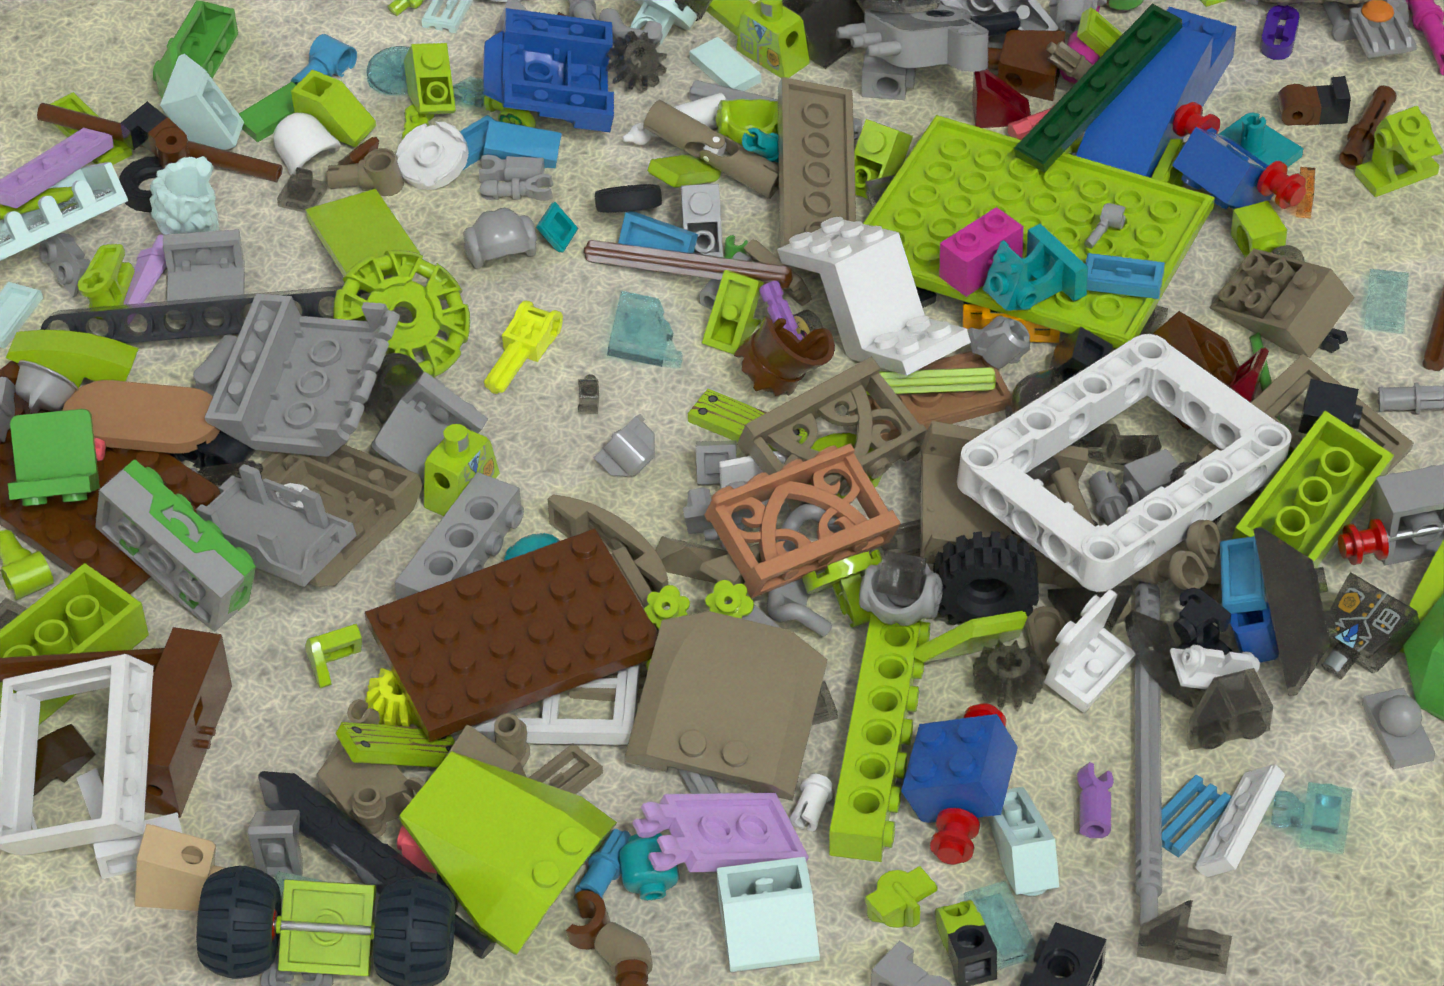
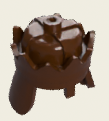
[734,316,835,396]

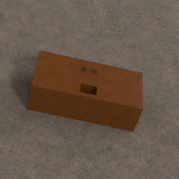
[145,627,232,818]

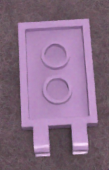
[632,793,809,872]

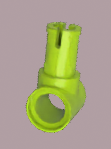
[0,530,54,601]

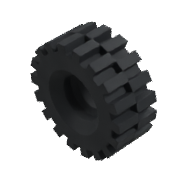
[933,531,1039,625]

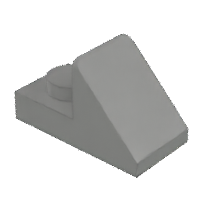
[248,810,304,877]

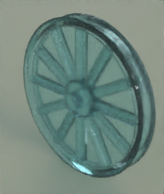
[366,46,410,96]

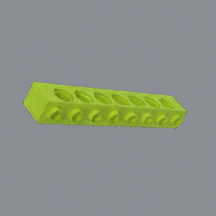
[829,611,931,862]

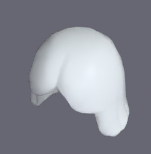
[274,113,341,176]

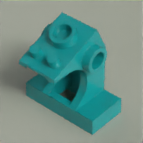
[983,224,1088,311]

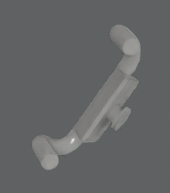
[767,503,842,637]

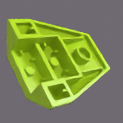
[398,751,617,955]

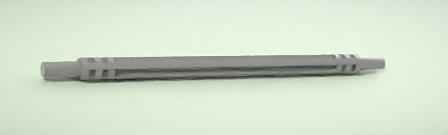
[1135,581,1162,932]

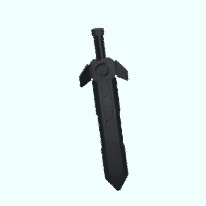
[258,771,496,959]

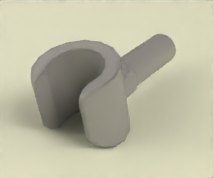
[1085,203,1126,248]

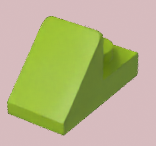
[702,270,764,354]

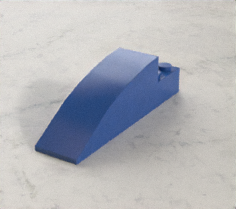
[1076,7,1237,178]

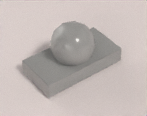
[1362,687,1435,770]

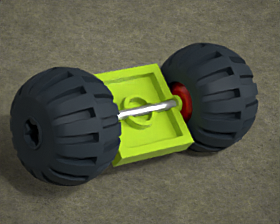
[196,865,455,986]

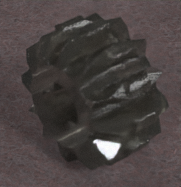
[606,31,667,93]
[973,640,1044,711]

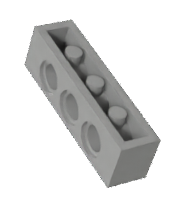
[395,472,524,600]

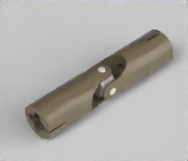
[643,99,779,199]

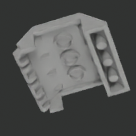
[205,293,400,457]

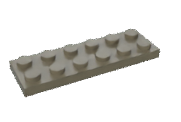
[778,77,856,248]

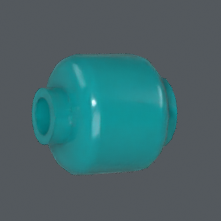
[619,833,680,901]

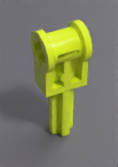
[484,300,563,394]

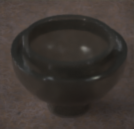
[363,353,424,428]

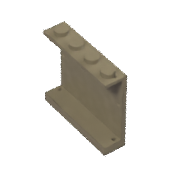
[920,421,1088,588]

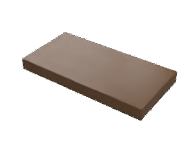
[850,351,1014,441]

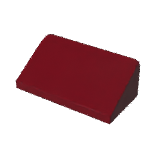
[1228,347,1269,403]

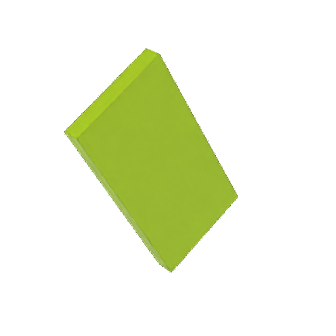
[305,188,420,277]

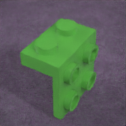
[8,409,100,506]

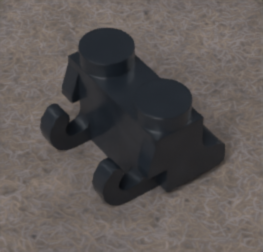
[1173,588,1232,655]

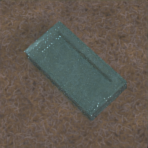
[1364,269,1409,334]
[964,881,1037,970]

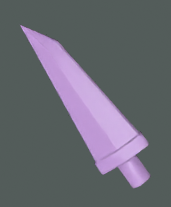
[123,234,167,325]

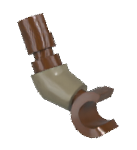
[566,890,653,986]

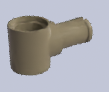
[327,148,404,197]

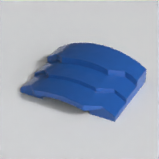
[483,8,614,132]

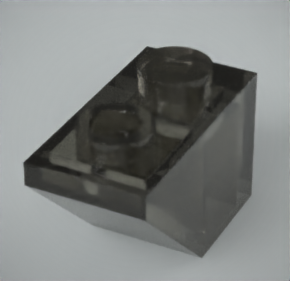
[1186,668,1273,751]

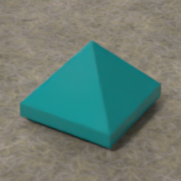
[536,202,579,253]

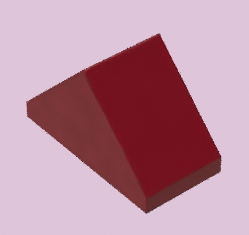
[972,69,1031,128]

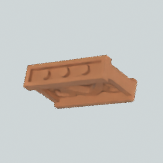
[704,444,901,599]

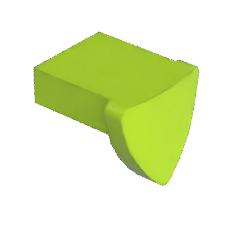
[305,623,362,688]

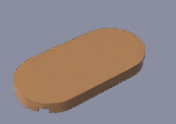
[63,380,220,453]

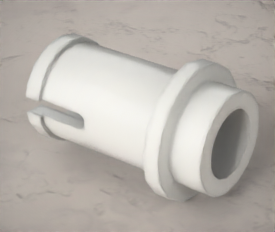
[790,774,834,832]

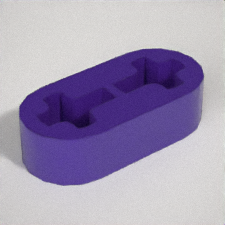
[1261,5,1300,60]

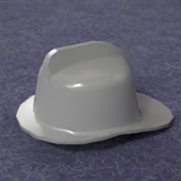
[15,360,79,414]

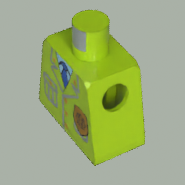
[736,0,810,78]
[424,424,500,516]

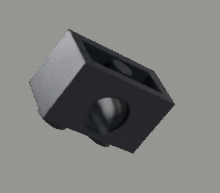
[1020,922,1107,986]

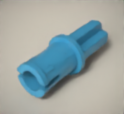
[575,829,631,899]

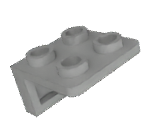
[163,229,245,320]
[372,372,488,487]

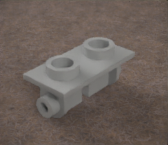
[39,233,90,297]

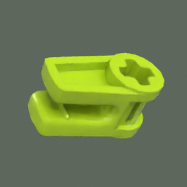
[77,244,135,320]

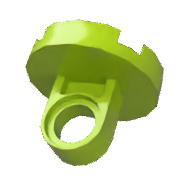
[802,549,883,628]

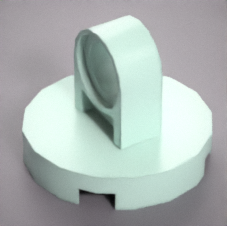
[630,0,697,50]

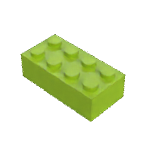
[1231,411,1394,594]
[0,563,149,725]

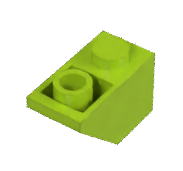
[404,43,456,115]
[291,69,376,148]
[854,119,913,201]

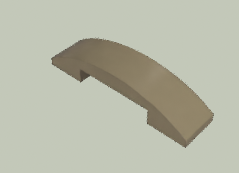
[547,494,668,608]

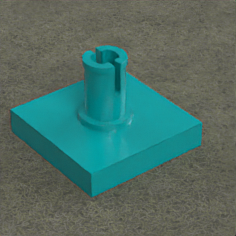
[1219,112,1304,167]

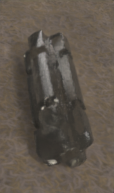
[198,460,264,487]

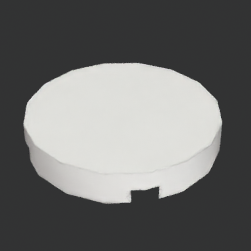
[396,122,469,190]

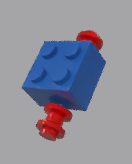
[1172,102,1306,210]
[901,703,1018,865]

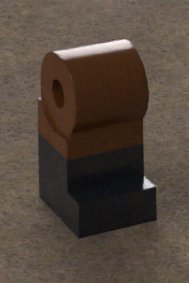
[1277,76,1351,126]
[120,101,190,168]

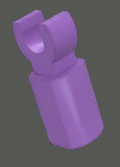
[1077,762,1114,838]

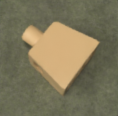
[135,824,226,911]

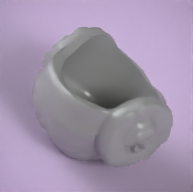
[463,207,537,269]
[859,556,943,626]

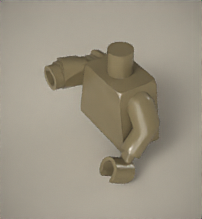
[317,699,414,838]
[398,713,530,808]

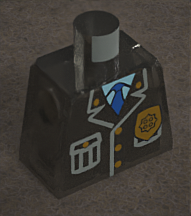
[1320,572,1420,680]

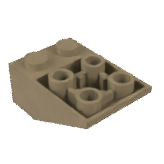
[1210,248,1355,358]

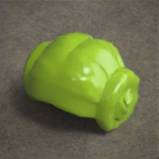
[716,99,778,155]

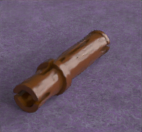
[1339,85,1397,169]

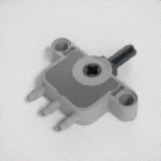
[836,0,1021,72]

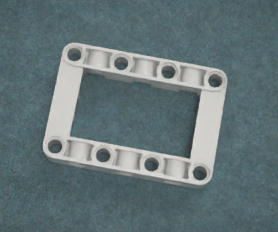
[957,334,1292,592]

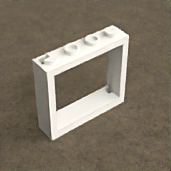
[0,654,153,855]

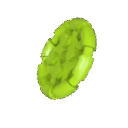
[333,250,470,384]

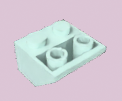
[160,54,244,150]
[717,857,820,972]

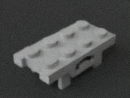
[196,464,357,587]

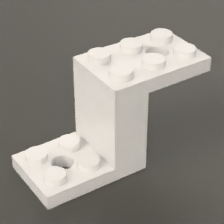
[777,217,971,375]

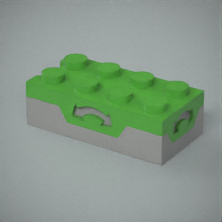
[95,459,256,632]

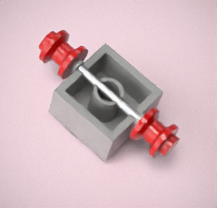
[1338,464,1444,566]

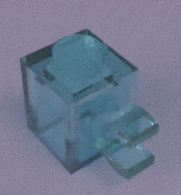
[1271,782,1352,855]

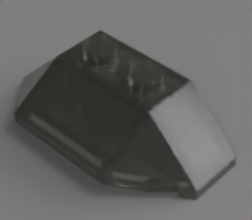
[1253,527,1338,696]

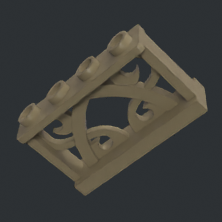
[737,356,927,512]

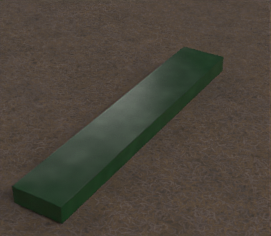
[1014,3,1183,173]

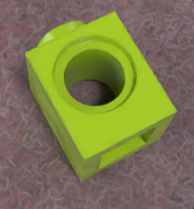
[1231,201,1287,258]

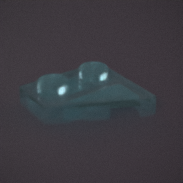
[607,291,683,369]

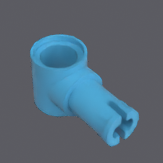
[290,34,357,85]

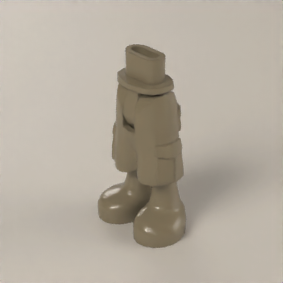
[1128,520,1221,590]

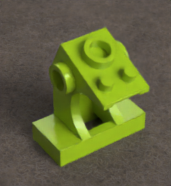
[1355,106,1443,197]

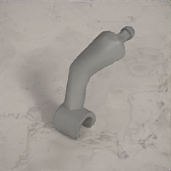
[599,8,663,48]

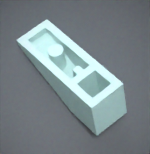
[987,787,1059,896]

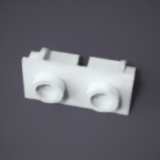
[1170,645,1260,694]

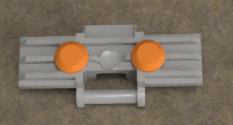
[1320,0,1417,58]

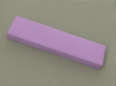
[0,128,114,208]

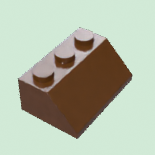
[1152,311,1255,430]

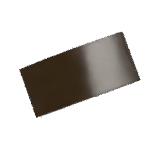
[33,724,96,797]

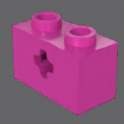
[939,207,1024,297]

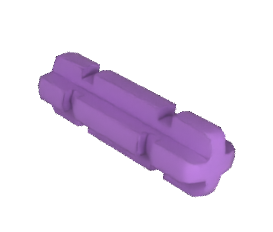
[759,281,803,341]

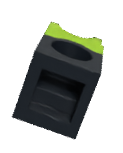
[935,899,997,986]

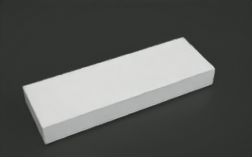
[1195,764,1285,877]

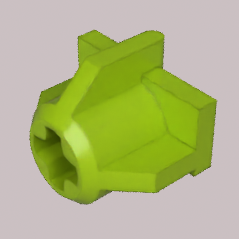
[865,866,938,928]

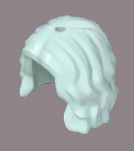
[150,156,219,235]

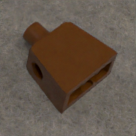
[987,30,1066,101]

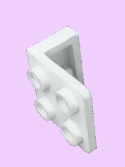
[1044,589,1137,713]

